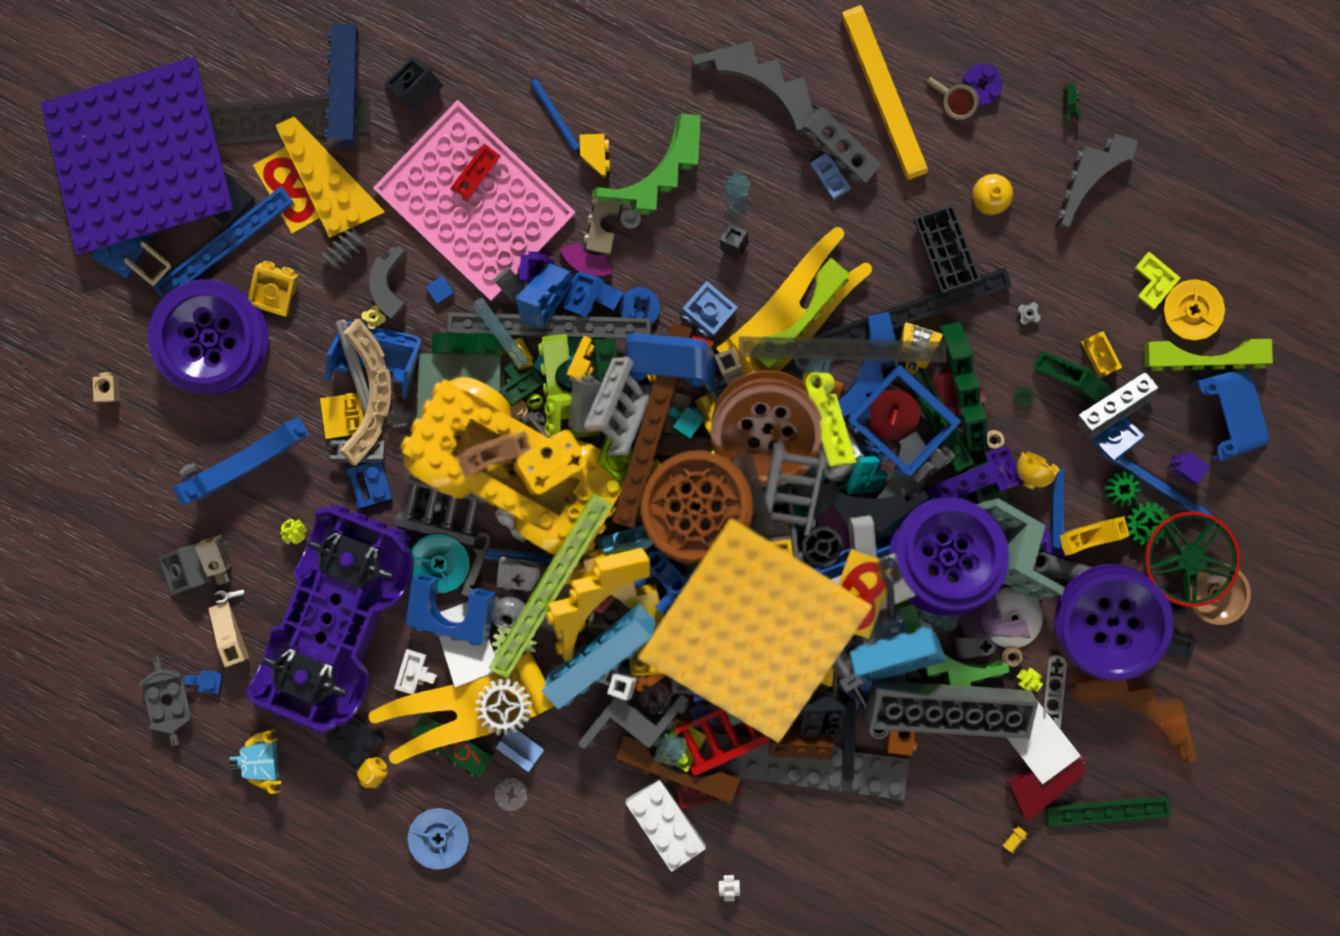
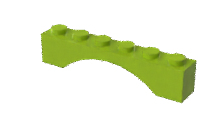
[750,258,849,369]
[1144,339,1273,371]

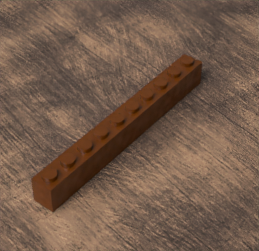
[613,323,694,529]

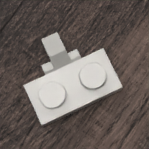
[394,649,437,694]

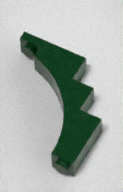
[940,322,988,463]

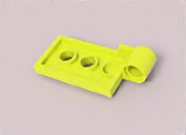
[806,373,857,466]

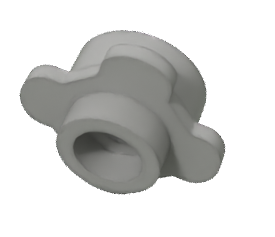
[1018,302,1040,325]

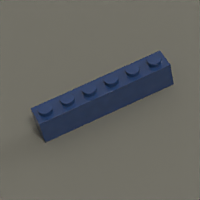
[325,23,359,147]

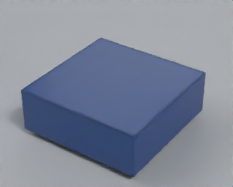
[426,276,454,304]

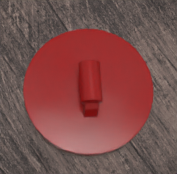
[869,389,920,440]

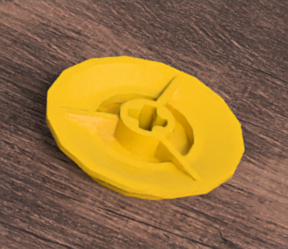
[1164,279,1225,340]

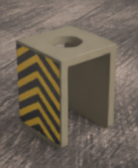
[124,239,171,287]

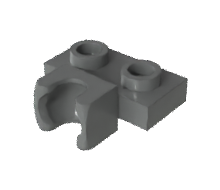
[913,445,955,483]

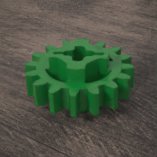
[1126,502,1170,545]

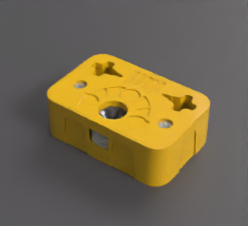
[514,431,587,496]

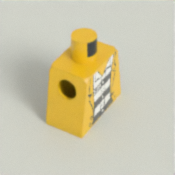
[899,322,943,375]

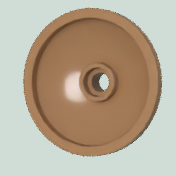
[1190,563,1251,625]

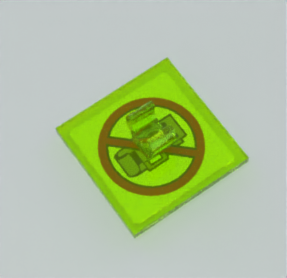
[597,436,634,486]

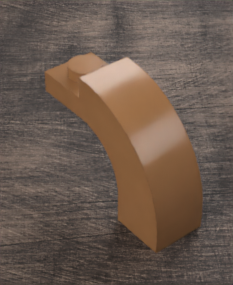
[457,431,531,477]

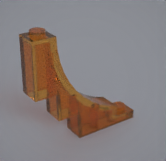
[1071,677,1198,762]

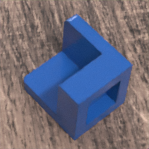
[595,283,624,312]

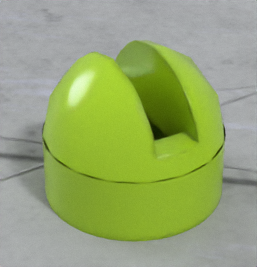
[527,393,543,410]

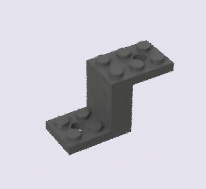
[578,694,689,749]

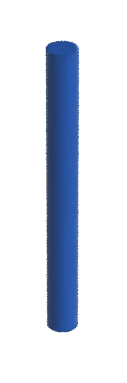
[530,79,580,152]

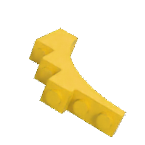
[546,548,650,662]
[565,549,665,634]

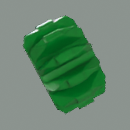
[1104,472,1141,507]

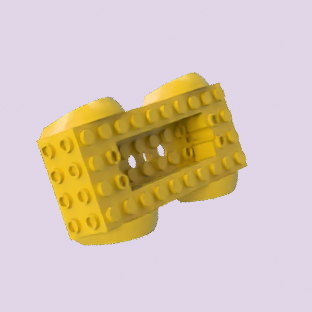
[400,377,624,556]

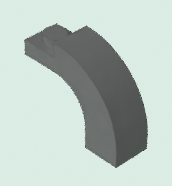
[369,245,406,320]

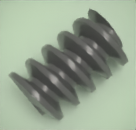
[320,226,367,270]

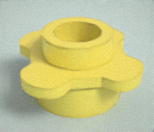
[361,305,386,329]

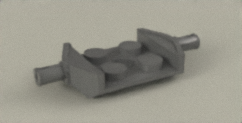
[139,655,192,746]

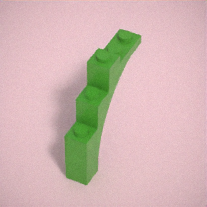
[592,113,701,215]
[895,601,1009,686]

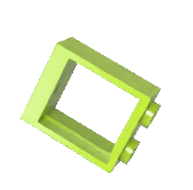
[545,393,600,439]

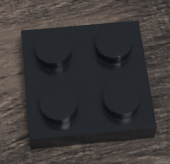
[326,715,384,771]

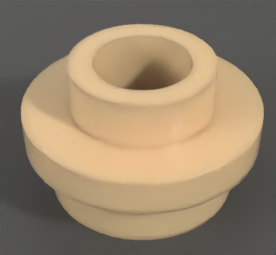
[987,430,1004,450]
[1002,647,1022,667]

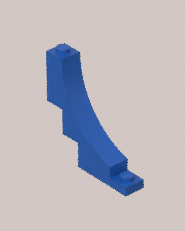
[172,417,309,506]

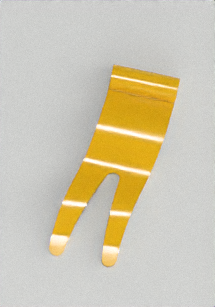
[716,227,872,374]
[369,652,555,764]

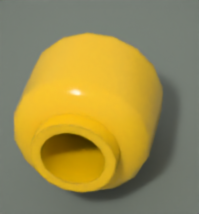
[357,757,388,788]

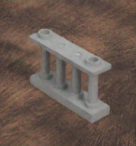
[584,357,653,455]

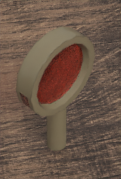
[926,77,979,119]

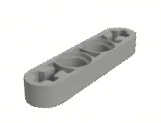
[1042,655,1067,729]

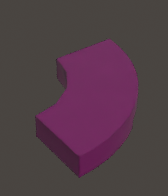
[560,242,612,276]

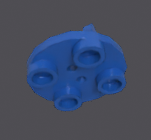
[620,287,660,324]

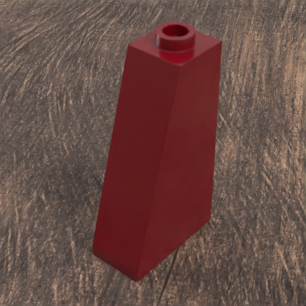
[1006,754,1086,821]

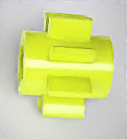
[280,519,307,544]
[1017,668,1043,692]

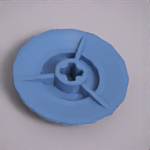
[407,808,469,870]

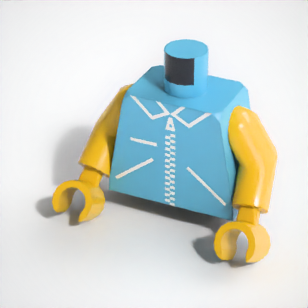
[229,729,281,794]

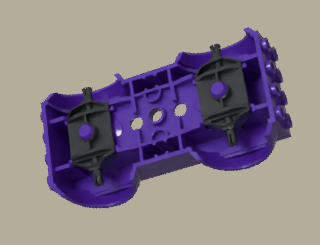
[246,504,414,734]

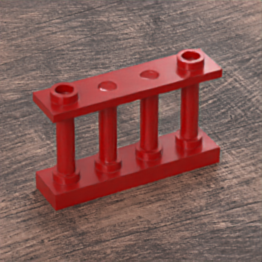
[673,708,770,776]

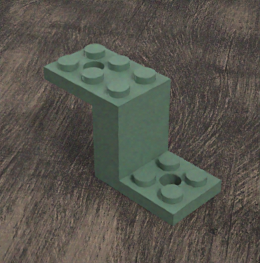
[976,498,1064,601]

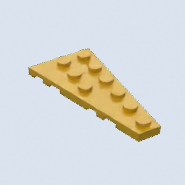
[275,117,385,238]

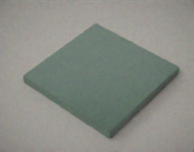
[417,353,501,420]

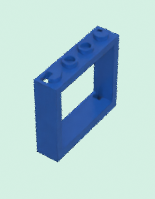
[847,365,961,476]

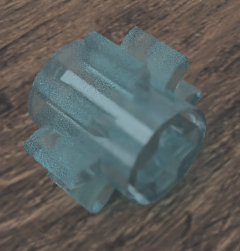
[725,173,750,199]

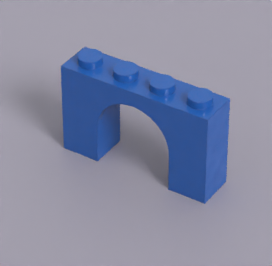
[406,573,496,646]

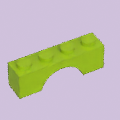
[539,334,572,420]

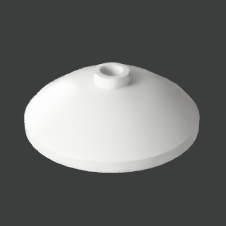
[981,587,1043,648]

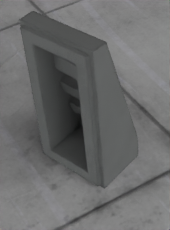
[493,267,526,304]

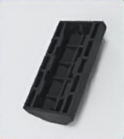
[914,205,981,295]

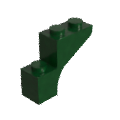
[432,332,511,356]

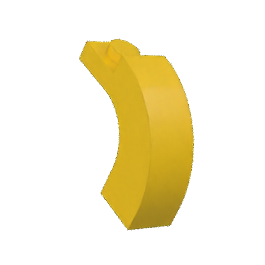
[1060,516,1130,556]

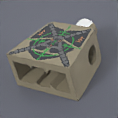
[195,534,231,585]

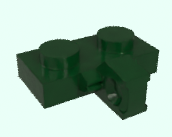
[499,364,545,407]

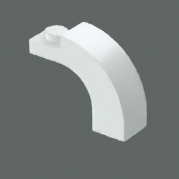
[599,665,638,700]

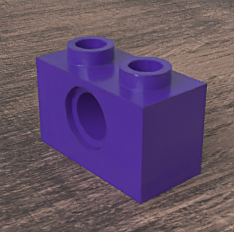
[1168,452,1210,484]

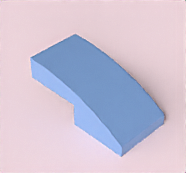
[810,154,850,200]

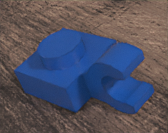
[184,670,223,694]
[689,694,713,728]

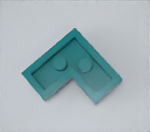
[845,456,889,495]

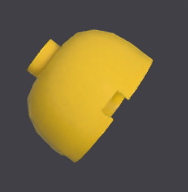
[972,174,1013,216]
[1017,452,1059,489]

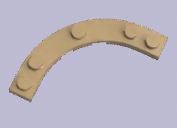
[339,319,391,465]

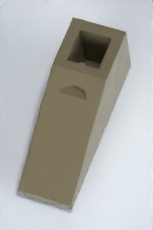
[714,347,758,405]

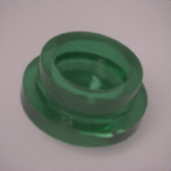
[1013,386,1034,407]

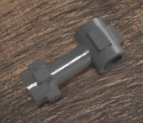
[179,462,212,501]

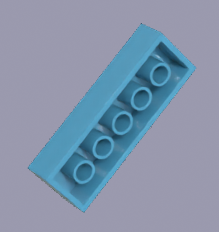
[542,603,656,709]

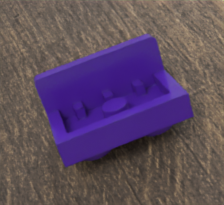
[518,251,554,283]

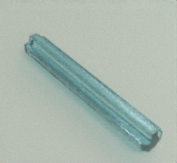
[473,298,528,368]

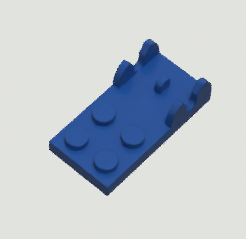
[91,233,155,279]

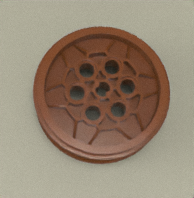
[711,370,823,487]
[641,451,758,566]

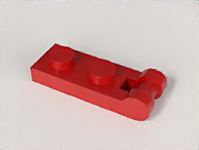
[450,143,501,202]

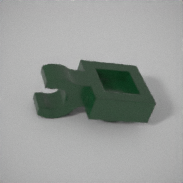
[1063,84,1082,122]

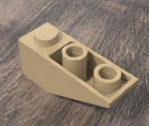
[209,601,249,667]

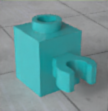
[669,407,704,440]

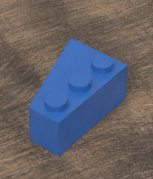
[516,263,573,330]

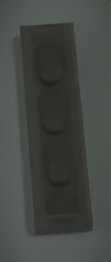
[730,452,776,537]

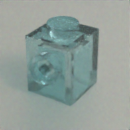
[654,733,686,766]

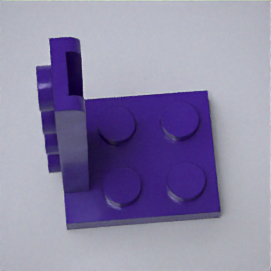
[920,446,1023,504]

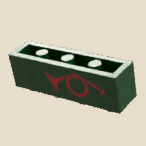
[410,712,495,778]

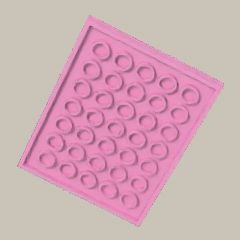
[373,100,576,301]

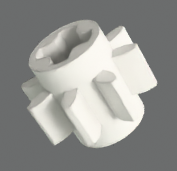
[719,875,740,901]

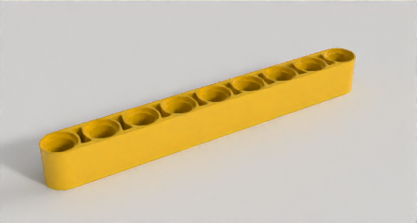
[841,5,928,180]

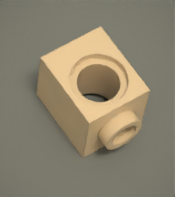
[93,372,120,402]

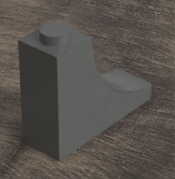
[569,375,620,432]

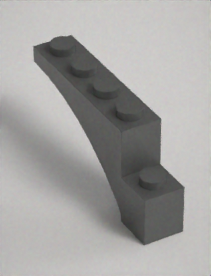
[1057,134,1138,229]
[859,431,926,517]

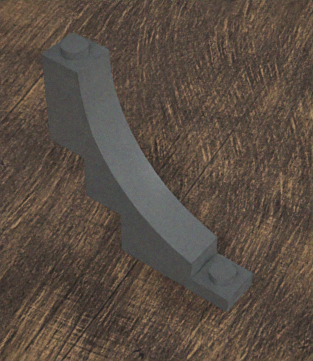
[692,41,814,135]

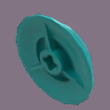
[411,534,469,593]

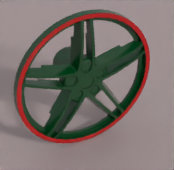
[1144,512,1240,607]

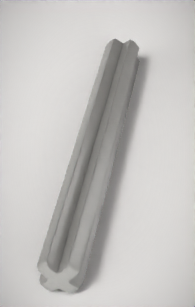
[336,320,369,414]

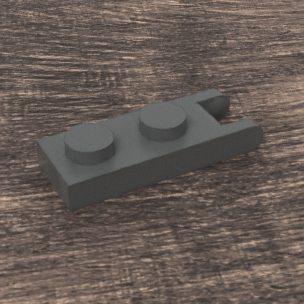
[328,440,385,462]

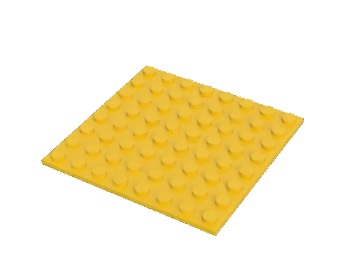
[638,518,872,743]

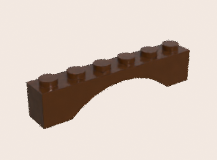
[616,734,741,805]

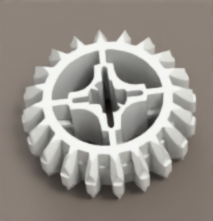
[475,679,532,735]

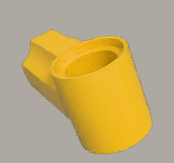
[695,394,716,437]

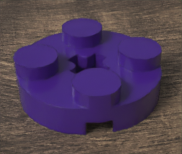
[961,64,1002,106]

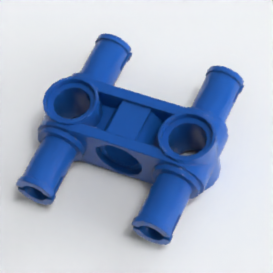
[634,550,700,615]

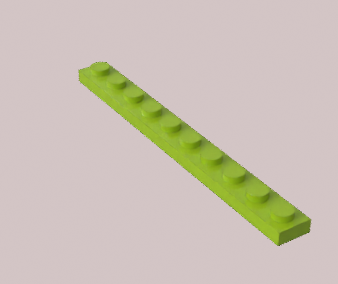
[489,493,612,678]

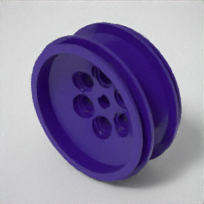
[1054,564,1173,681]

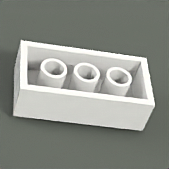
[626,778,706,872]

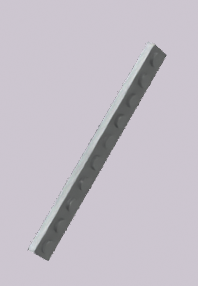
[447,312,652,339]

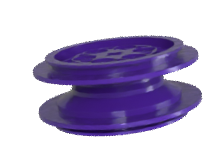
[148,280,269,395]
[889,498,1009,617]

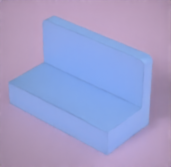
[495,728,544,772]

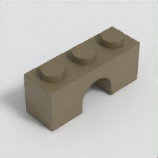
[583,199,621,256]

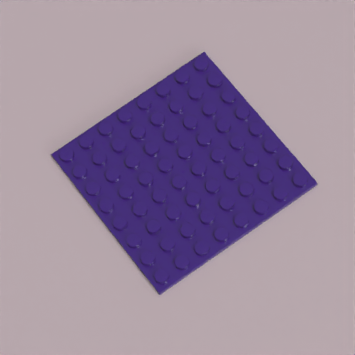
[41,56,233,256]

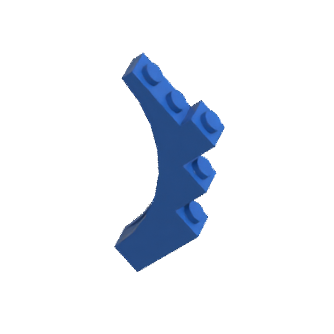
[838,312,900,424]

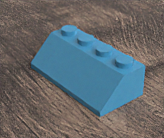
[850,628,946,684]

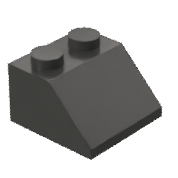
[158,543,212,596]

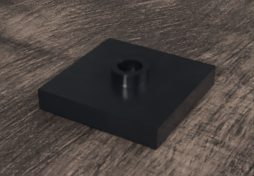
[213,171,255,228]

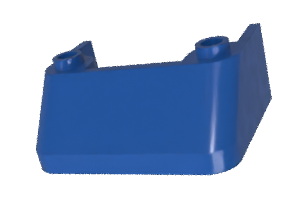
[325,322,421,398]
[626,333,718,392]

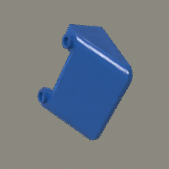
[1190,369,1269,461]

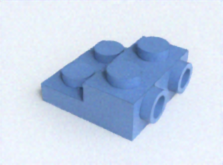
[678,281,738,340]

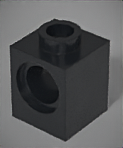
[719,224,749,260]

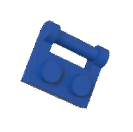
[345,462,393,509]

